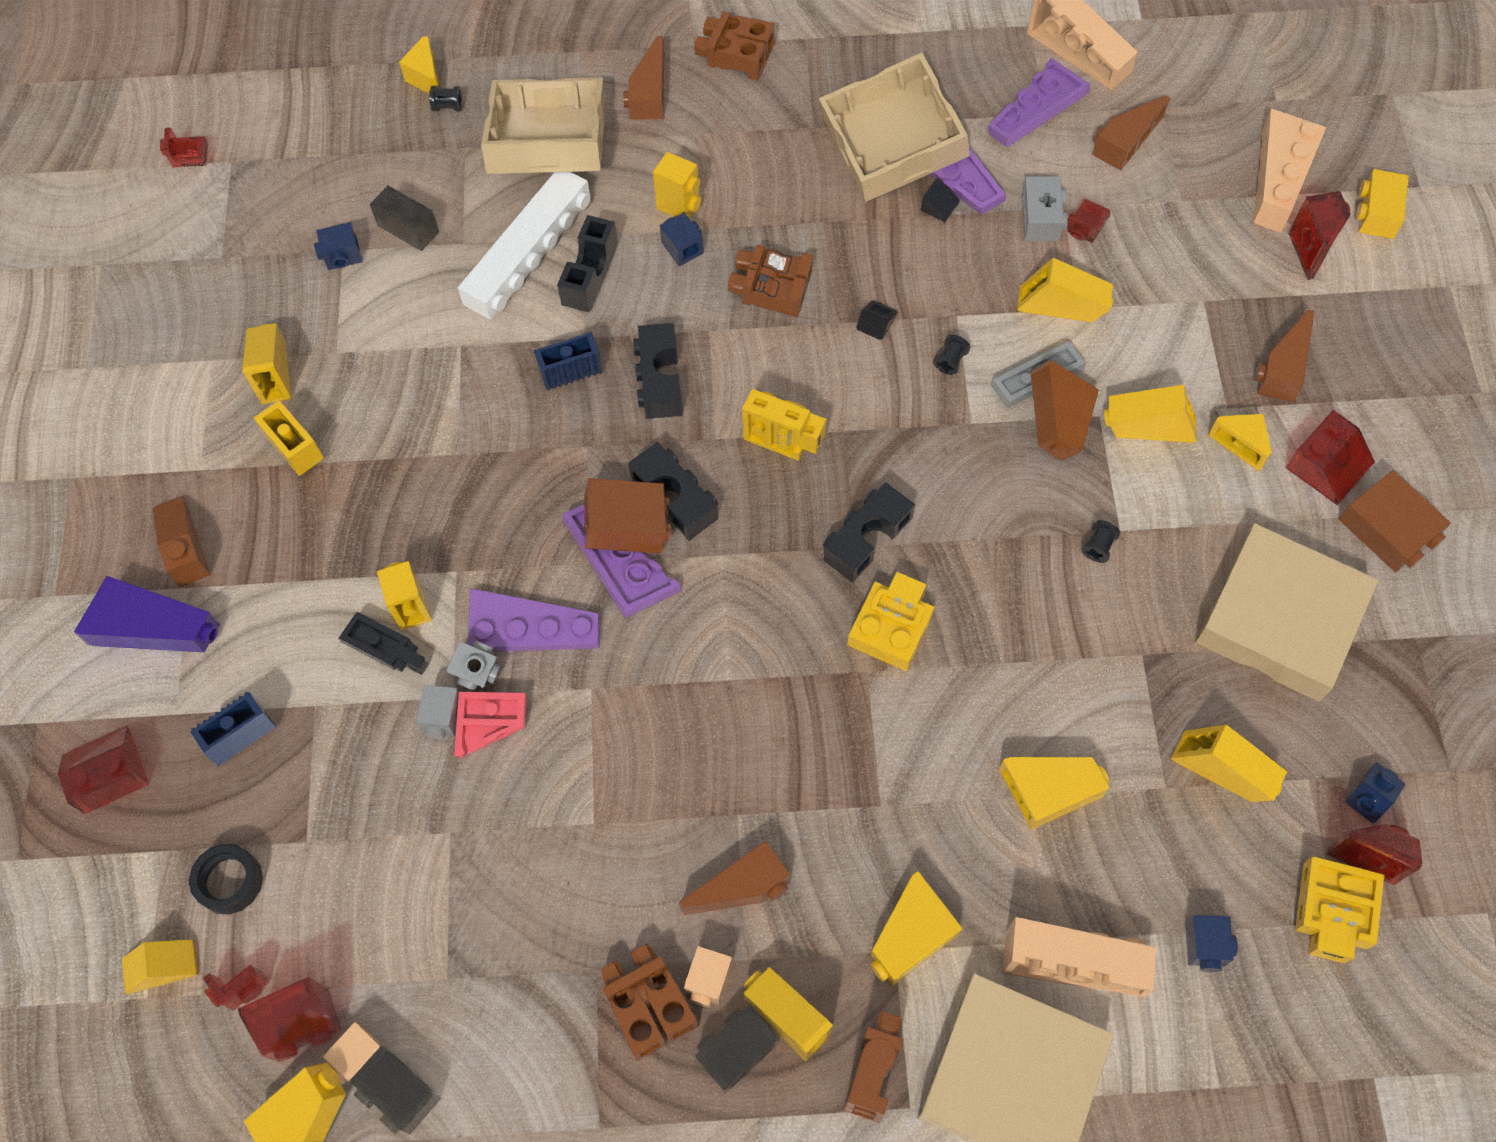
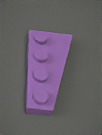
[988,58,1090,148]
[930,147,1006,215]
[562,504,681,618]
[468,588,600,652]

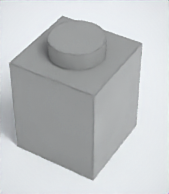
[416,685,459,739]

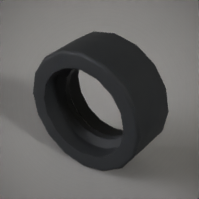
[189,844,263,915]

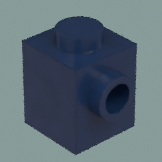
[659,212,704,266]
[314,222,362,270]
[1185,915,1238,972]

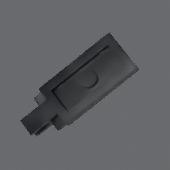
[338,612,429,675]

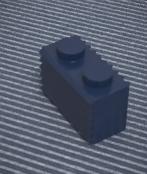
[533,331,603,391]
[190,692,276,766]

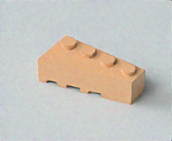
[1027,0,1138,90]
[1253,108,1326,233]
[1002,917,1156,997]

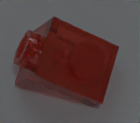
[160,128,208,168]
[1067,199,1110,243]
[203,965,269,1011]

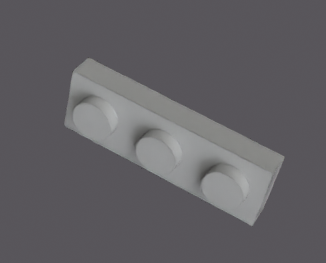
[991,341,1086,408]

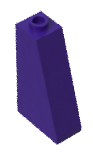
[74,576,220,653]

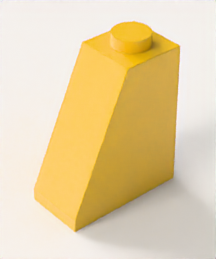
[1017,258,1113,322]
[242,323,292,404]
[1104,384,1197,443]
[1170,725,1287,802]
[999,757,1110,830]
[870,871,963,986]
[744,967,833,1062]
[244,1062,346,1142]

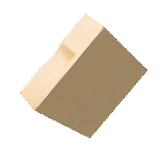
[819,53,970,202]
[481,77,606,174]
[1195,523,1379,702]
[918,973,1114,1142]

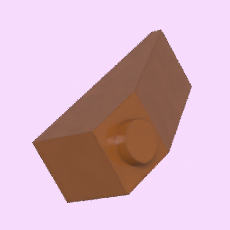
[623,36,665,120]
[1092,95,1170,170]
[1255,310,1314,402]
[153,496,210,587]
[679,841,790,915]

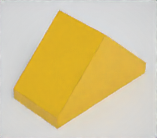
[399,36,439,93]
[1208,414,1272,471]
[122,939,199,994]

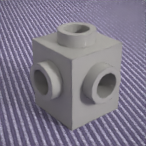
[446,641,501,691]

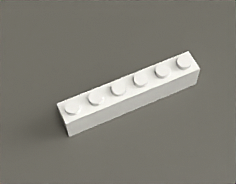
[457,172,591,320]

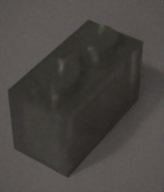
[369,185,439,251]
[695,1005,780,1094]
[350,1045,441,1134]

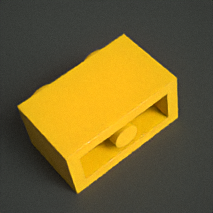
[653,152,702,218]
[1356,169,1409,239]
[254,400,324,476]
[376,561,432,631]

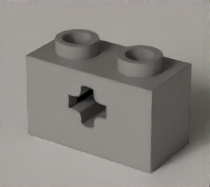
[1021,176,1068,241]

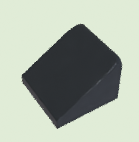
[921,179,960,223]
[856,300,898,340]

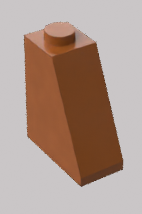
[1031,360,1099,461]

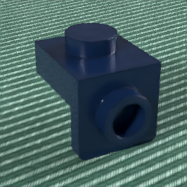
[1346,762,1405,823]

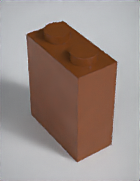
[1339,470,1451,573]
[584,478,671,553]

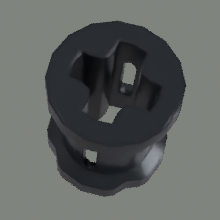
[429,86,462,112]
[933,334,971,375]
[1081,520,1121,563]

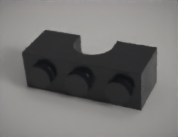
[557,215,618,312]
[633,323,683,419]
[628,442,718,541]
[823,482,915,583]

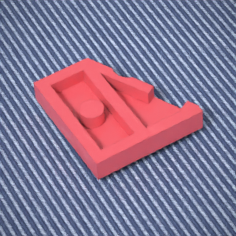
[454,692,527,758]

